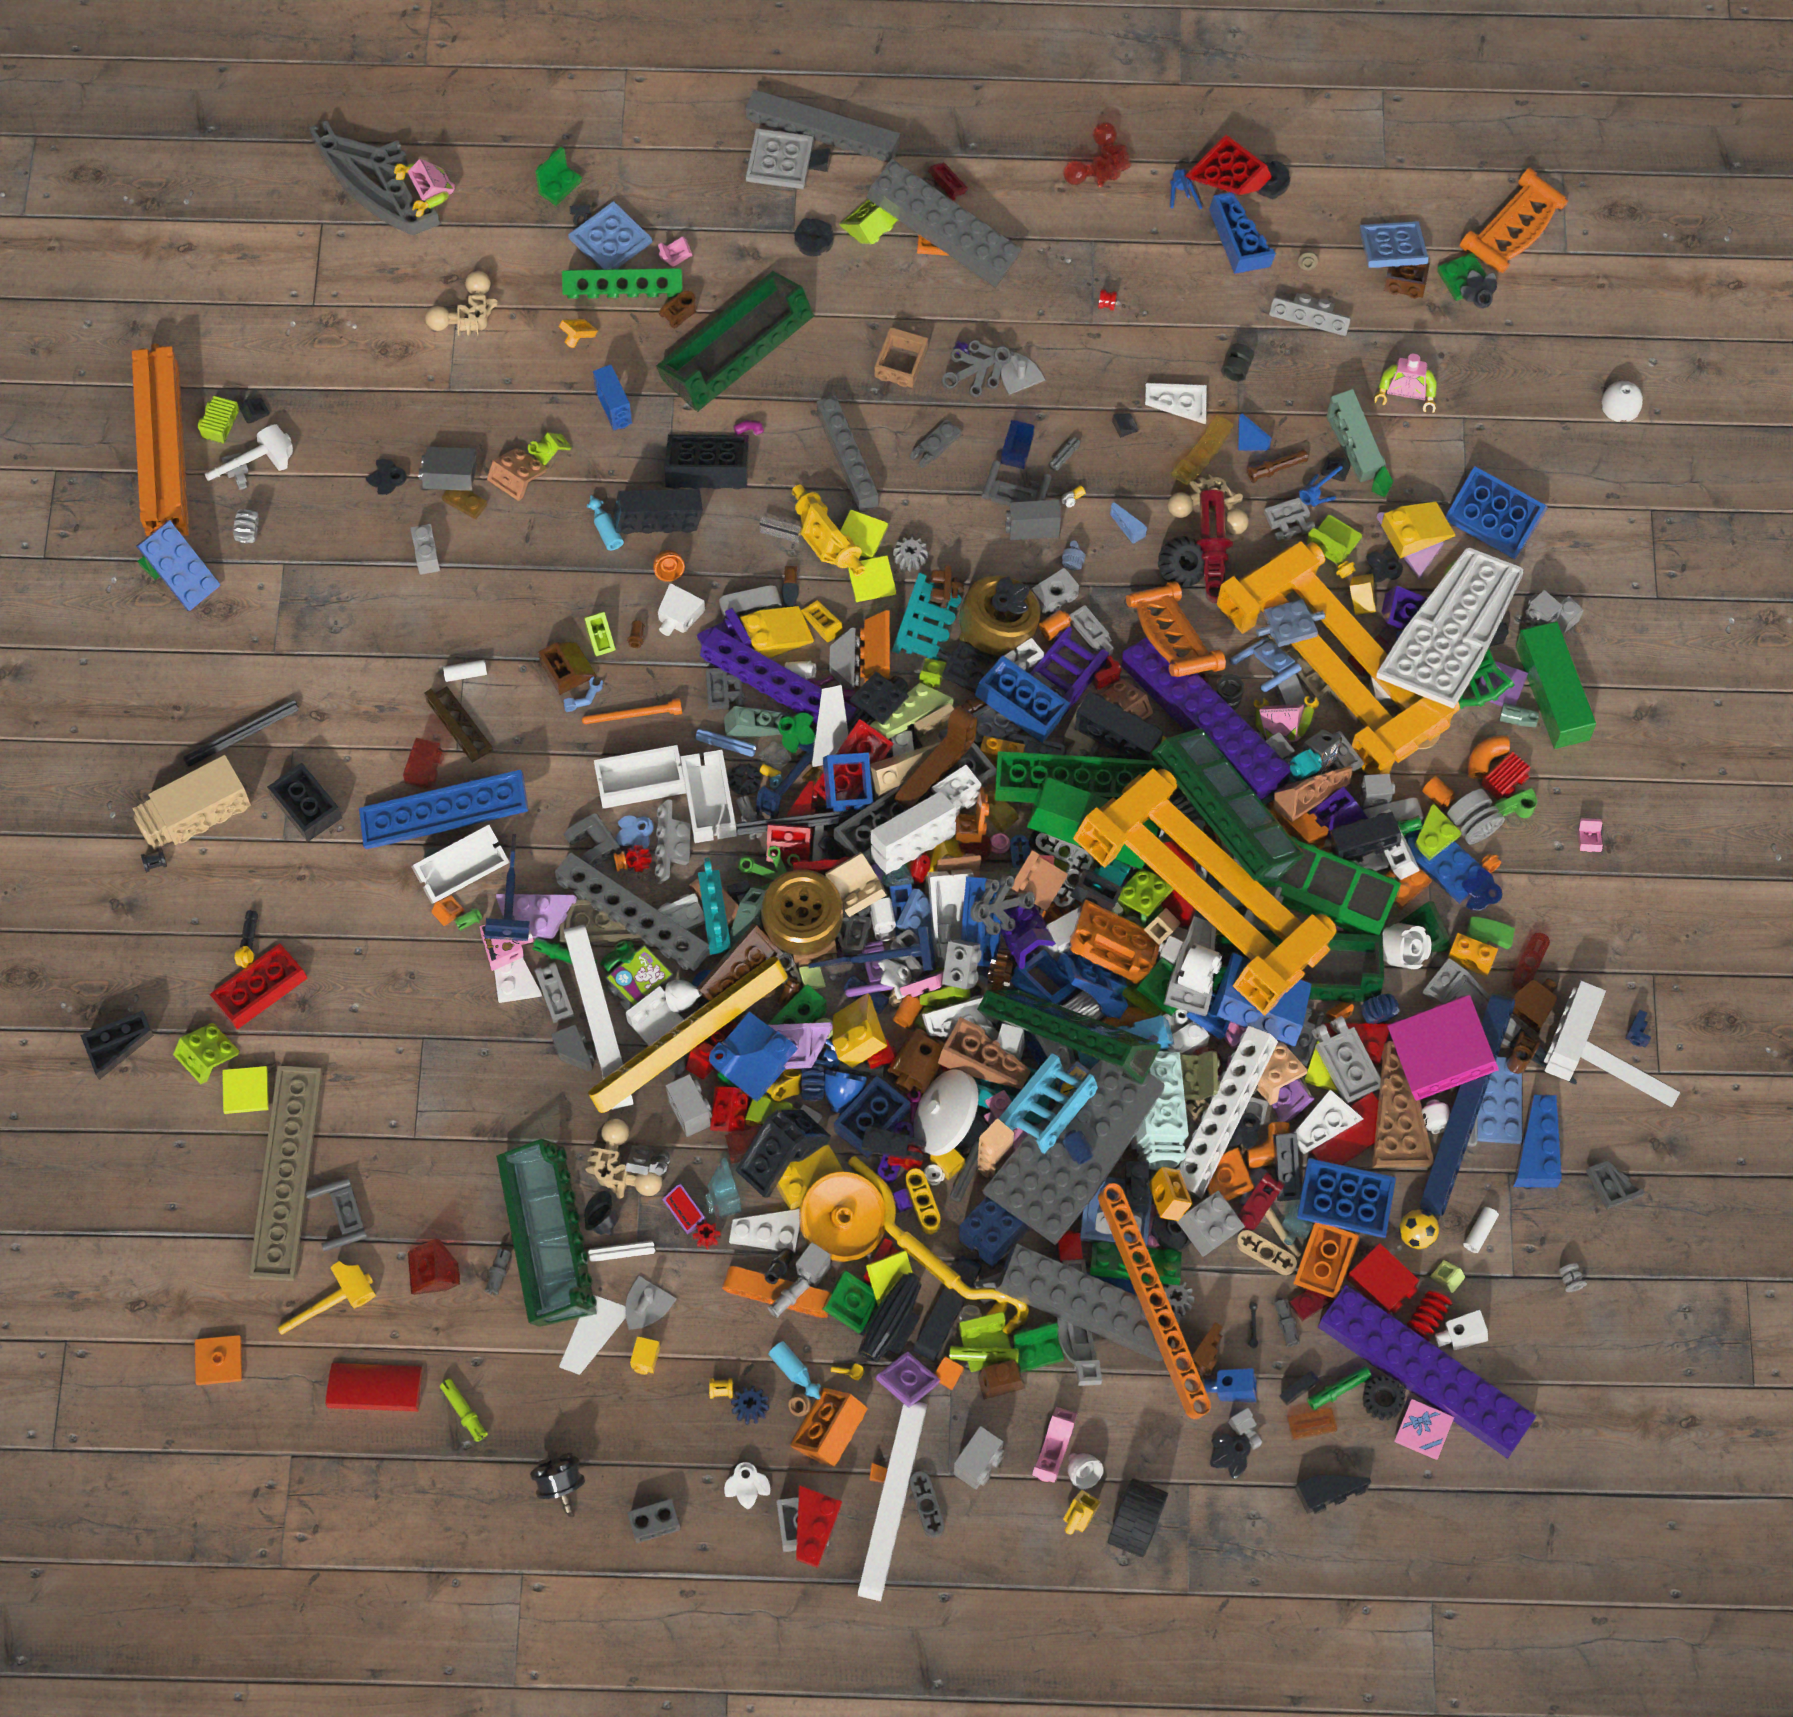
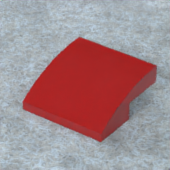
[766,824,811,864]

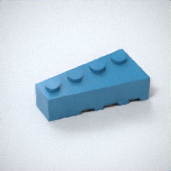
[1077,1015,1175,1070]

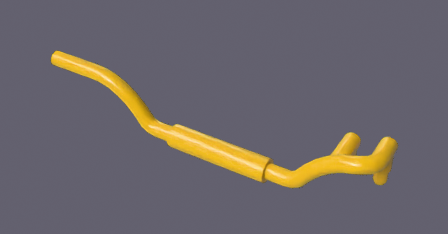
[848,1156,1029,1334]

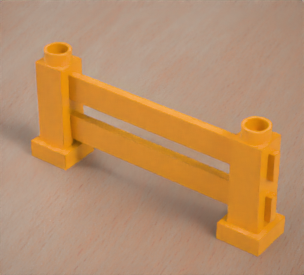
[1217,541,1460,775]
[1073,768,1336,1016]

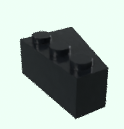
[1331,812,1401,863]
[80,1011,154,1080]

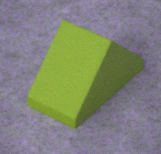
[584,611,616,656]

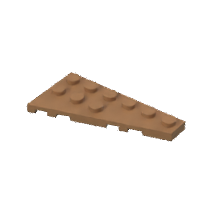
[1372,1041,1434,1168]

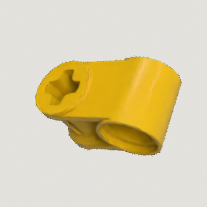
[765,1068,802,1102]

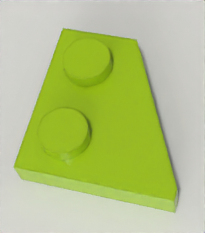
[1415,804,1462,861]

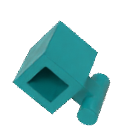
[1092,859,1131,892]

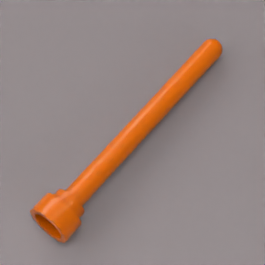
[582,698,682,724]

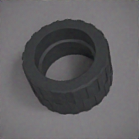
[1107,1478,1168,1558]

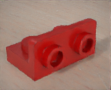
[710,1087,748,1134]

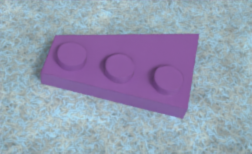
[1272,1078,1314,1123]

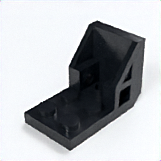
[735,1110,832,1198]

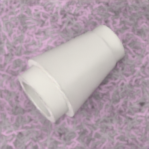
[785,661,816,680]

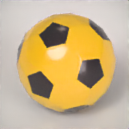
[1399,1209,1439,1249]

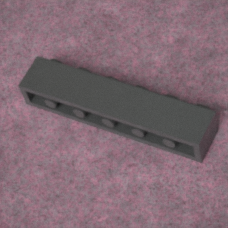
[816,395,878,513]

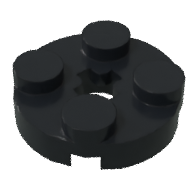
[1256,160,1290,199]
[794,218,834,257]
[1151,1210,1192,1251]

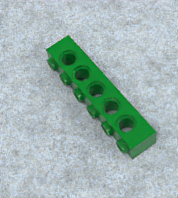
[562,268,683,299]
[718,984,827,1088]

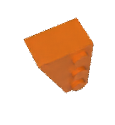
[1267,801,1329,859]

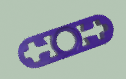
[878,1122,914,1183]

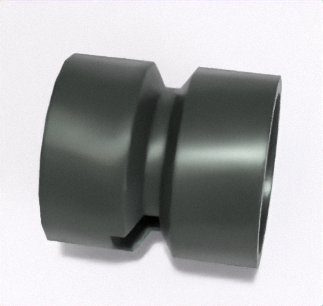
[1221,343,1255,382]
[1216,674,1244,710]

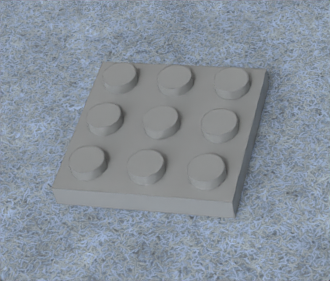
[746,129,814,189]

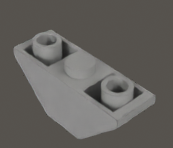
[829,628,860,690]

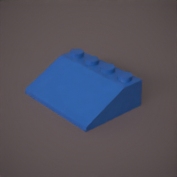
[1445,466,1548,559]
[1210,953,1312,1046]
[1297,1158,1396,1238]

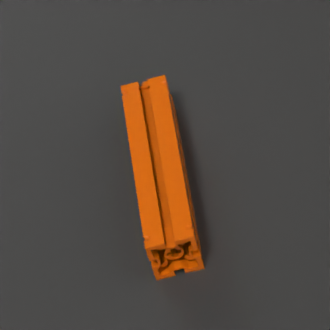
[132,343,189,537]

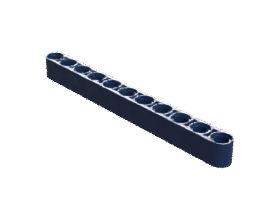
[1420,993,1515,1216]

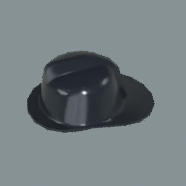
[584,1190,619,1236]

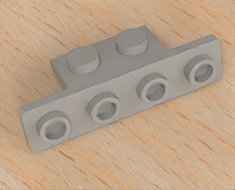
[1270,293,1351,336]
[655,799,691,884]

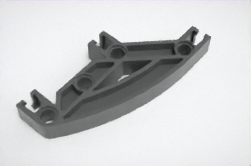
[309,121,440,235]

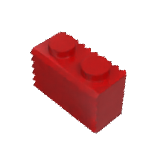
[1481,752,1531,800]

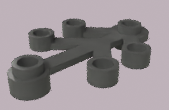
[941,340,1011,398]
[970,875,1035,935]

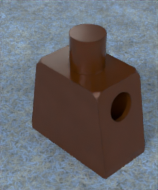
[1511,978,1558,1033]
[978,1360,1025,1400]

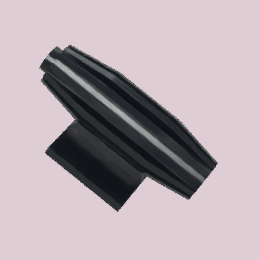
[847,671,909,735]
[858,1272,922,1363]

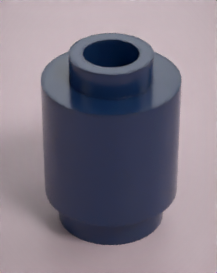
[1062,1130,1094,1165]

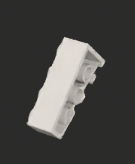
[1033,902,1124,961]

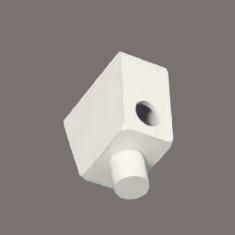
[658,583,705,636]
[1434,1310,1488,1350]

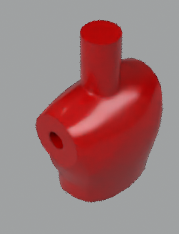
[906,851,931,884]

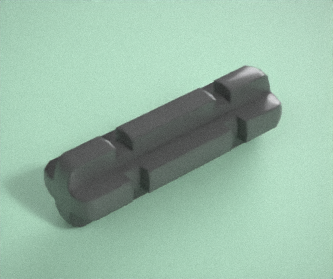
[1049,437,1080,471]

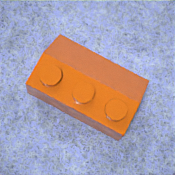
[860,610,890,682]
[790,1387,868,1467]

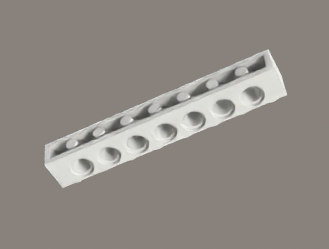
[1176,1026,1278,1199]

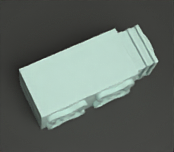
[1131,1051,1189,1170]

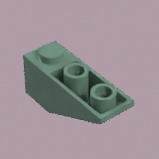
[724,706,792,738]
[729,888,766,948]

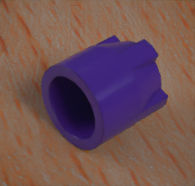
[893,1189,913,1212]

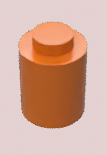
[1038,610,1071,641]
[1422,776,1456,808]
[893,994,924,1029]

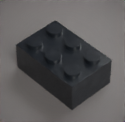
[267,763,342,842]

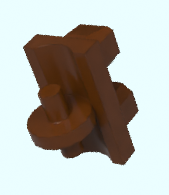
[930,565,964,608]

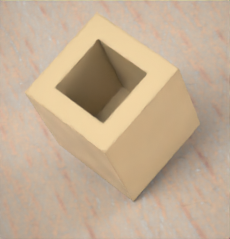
[1144,908,1181,945]

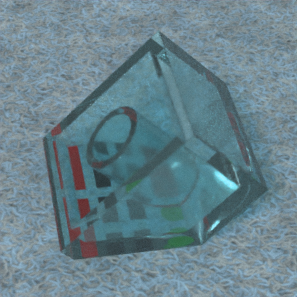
[705,1158,741,1220]

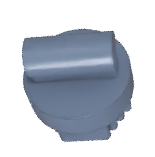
[1062,541,1086,571]

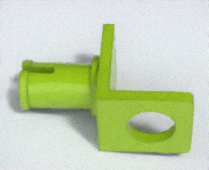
[528,433,572,466]

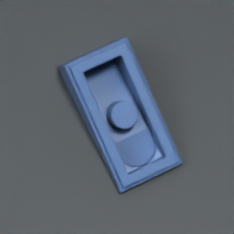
[1110,502,1147,544]

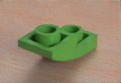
[1466,916,1515,949]

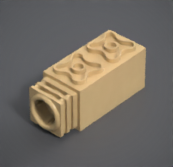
[132,755,251,850]

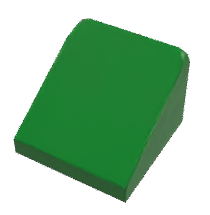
[1371,466,1393,497]

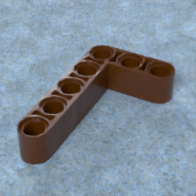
[895,705,977,810]

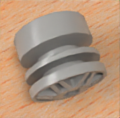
[1447,789,1505,845]

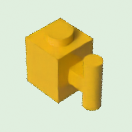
[1063,1490,1101,1534]

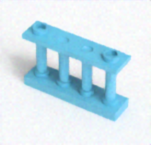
[998,1053,1098,1154]

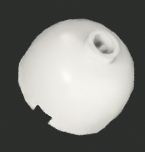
[1601,380,1643,422]

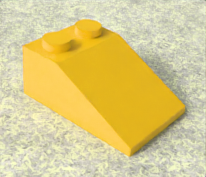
[1381,502,1455,558]
[740,606,814,658]
[832,993,887,1068]
[776,1145,844,1210]

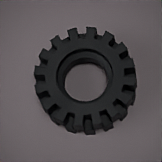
[1362,1376,1405,1421]

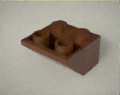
[538,642,597,695]

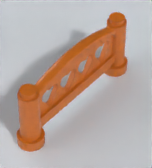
[1459,168,1568,273]
[1126,581,1226,677]

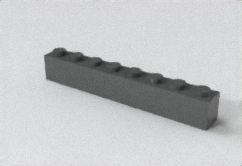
[746,90,900,162]

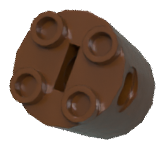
[888,1029,945,1093]

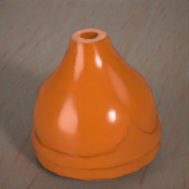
[653,550,685,582]

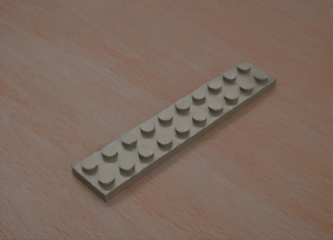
[249,1066,323,1281]

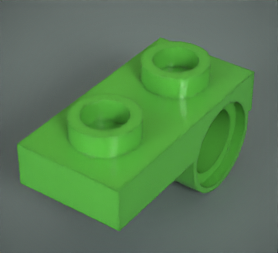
[1494,788,1537,818]

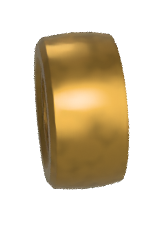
[959,575,1040,656]
[761,870,843,955]

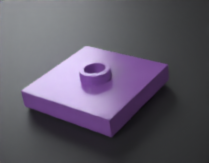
[1474,661,1528,706]
[876,1351,940,1408]

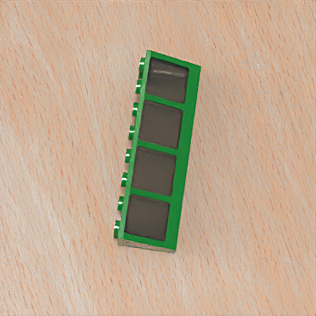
[1242,818,1401,935]

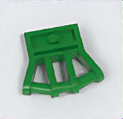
[1458,648,1515,709]

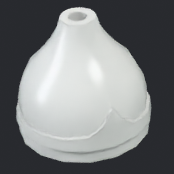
[665,980,702,1013]
[1068,1453,1103,1489]

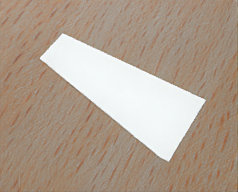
[812,685,848,767]
[559,1295,626,1375]

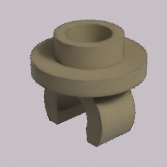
[1298,251,1318,271]

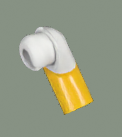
[1061,485,1086,507]

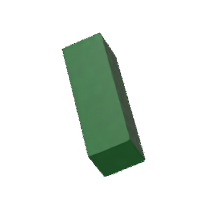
[1515,621,1596,749]
[1027,777,1159,869]

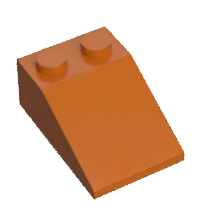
[1293,1223,1359,1299]

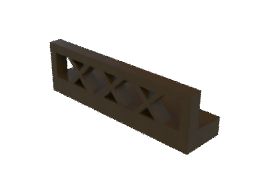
[424,686,493,763]

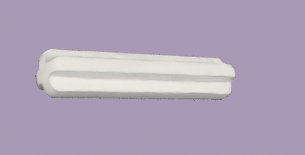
[588,1240,655,1262]

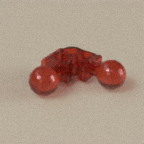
[1063,122,1131,187]

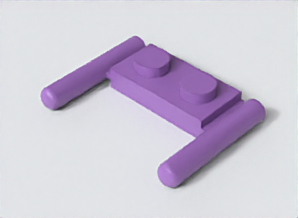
[837,941,893,997]

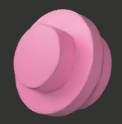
[989,833,1010,854]

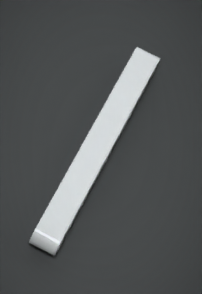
[564,924,633,1110]
[858,1402,927,1601]

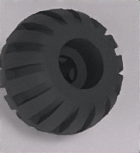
[1158,536,1205,588]

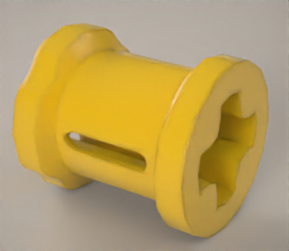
[709,1378,733,1399]

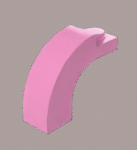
[1032,1407,1078,1482]

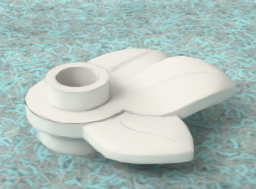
[878,959,912,999]
[724,1462,771,1509]

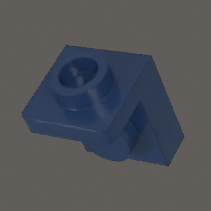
[1625,1010,1651,1047]

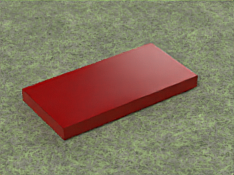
[1309,1092,1379,1166]

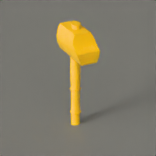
[277,1261,376,1335]

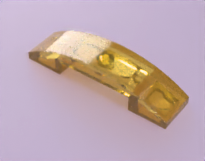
[1171,414,1235,486]

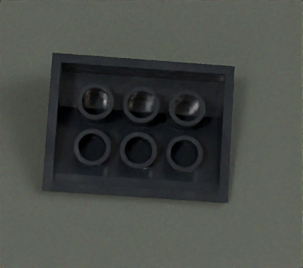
[665,435,749,489]

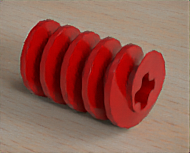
[1407,1291,1453,1342]

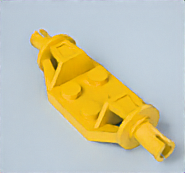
[791,484,866,576]

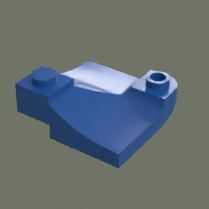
[1057,951,1128,1019]
[709,1012,798,1102]

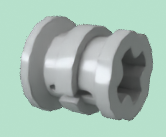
[1559,1263,1587,1292]

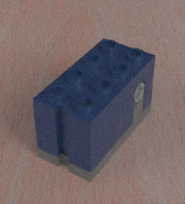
[959,1197,1031,1270]

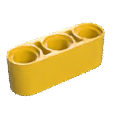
[906,1169,941,1235]

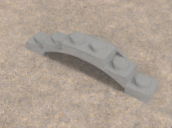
[1056,1259,1102,1386]

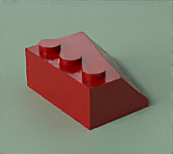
[1185,135,1272,195]

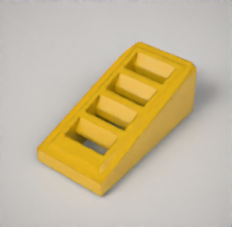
[801,600,843,643]

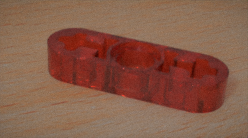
[1512,933,1550,990]

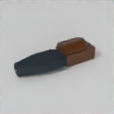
[782,566,798,607]

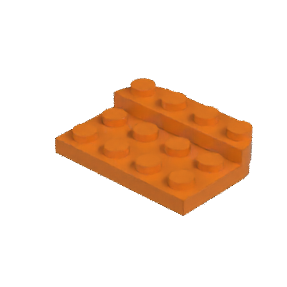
[1070,899,1160,984]

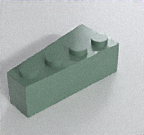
[1326,389,1386,483]

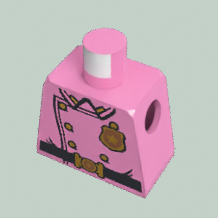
[479,925,533,971]

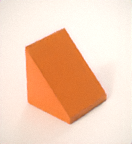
[870,1463,888,1483]

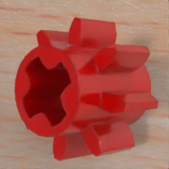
[625,845,652,872]
[693,1220,721,1250]

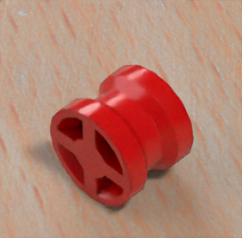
[1098,289,1117,311]

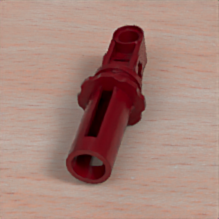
[1195,490,1233,603]

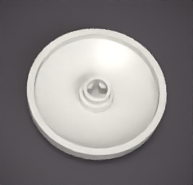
[913,1070,978,1156]

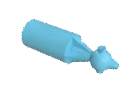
[587,495,624,551]
[768,1341,821,1400]

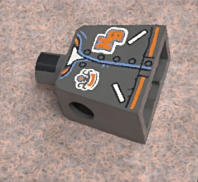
[1303,730,1342,778]

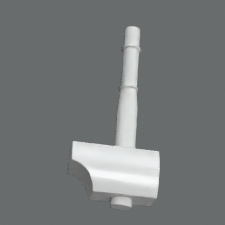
[205,424,293,481]

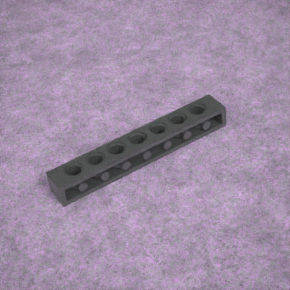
[555,852,709,972]

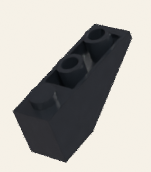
[1295,1475,1372,1514]

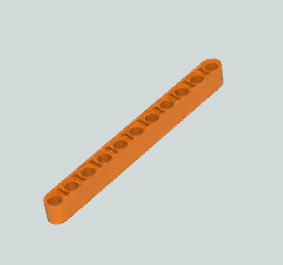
[1098,1183,1211,1419]

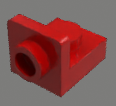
[1093,655,1121,691]

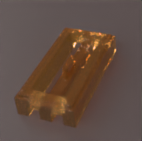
[1287,1408,1337,1441]

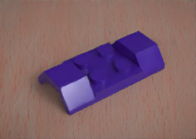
[1001,895,1056,970]

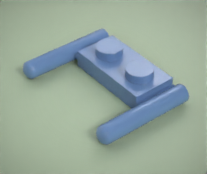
[1230,637,1302,692]

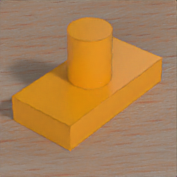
[559,319,598,348]

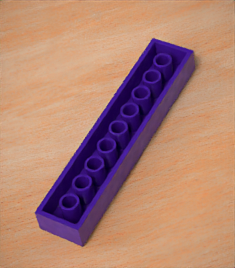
[1122,637,1290,800]
[1318,1285,1537,1459]

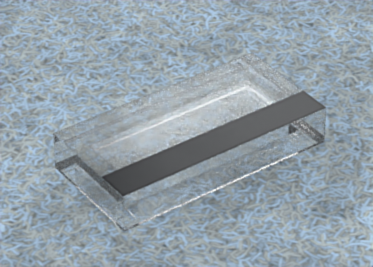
[760,517,801,543]

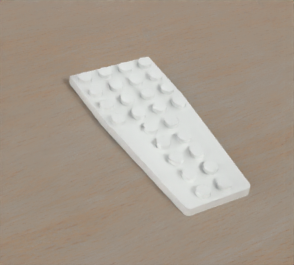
[1377,548,1523,708]

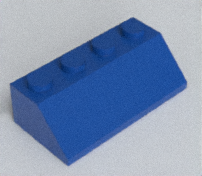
[975,656,1071,743]

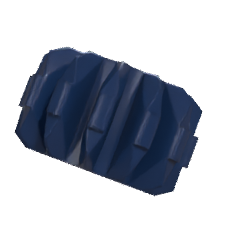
[1361,993,1400,1024]
[801,1064,824,1101]
[731,1385,769,1425]

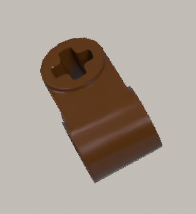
[659,291,697,328]
[1507,1031,1541,1074]

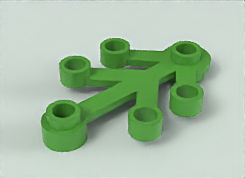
[738,846,808,899]

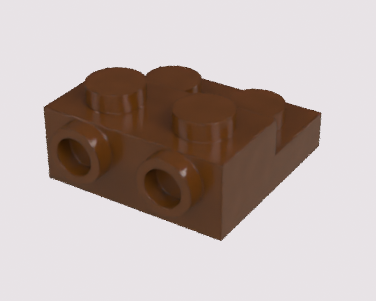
[1384,263,1430,299]
[1192,1322,1223,1380]

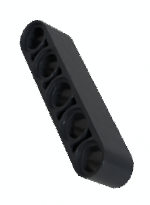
[914,1256,982,1361]

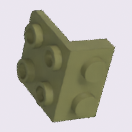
[1180,1051,1220,1100]

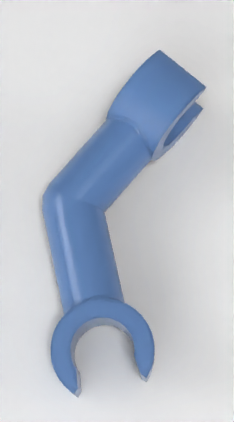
[564,677,603,712]

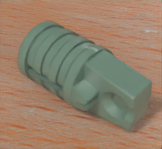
[1499,703,1539,727]

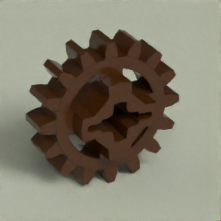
[988,948,1013,990]

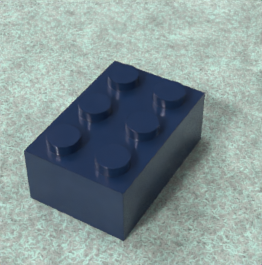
[834,1076,911,1159]

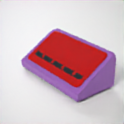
[662,1184,705,1235]

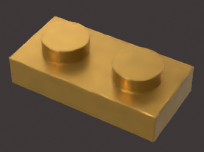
[442,490,487,520]

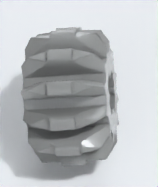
[233,509,259,544]
[893,536,928,572]
[1156,1282,1195,1317]

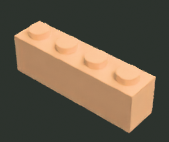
[978,1118,1014,1178]

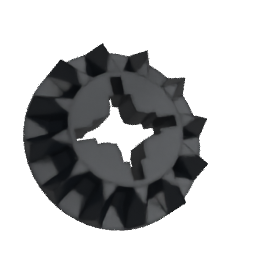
[728,763,762,795]

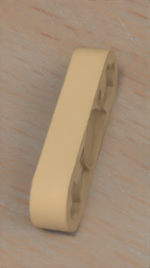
[1237,1230,1297,1275]

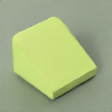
[799,966,826,990]
[1430,1260,1465,1293]

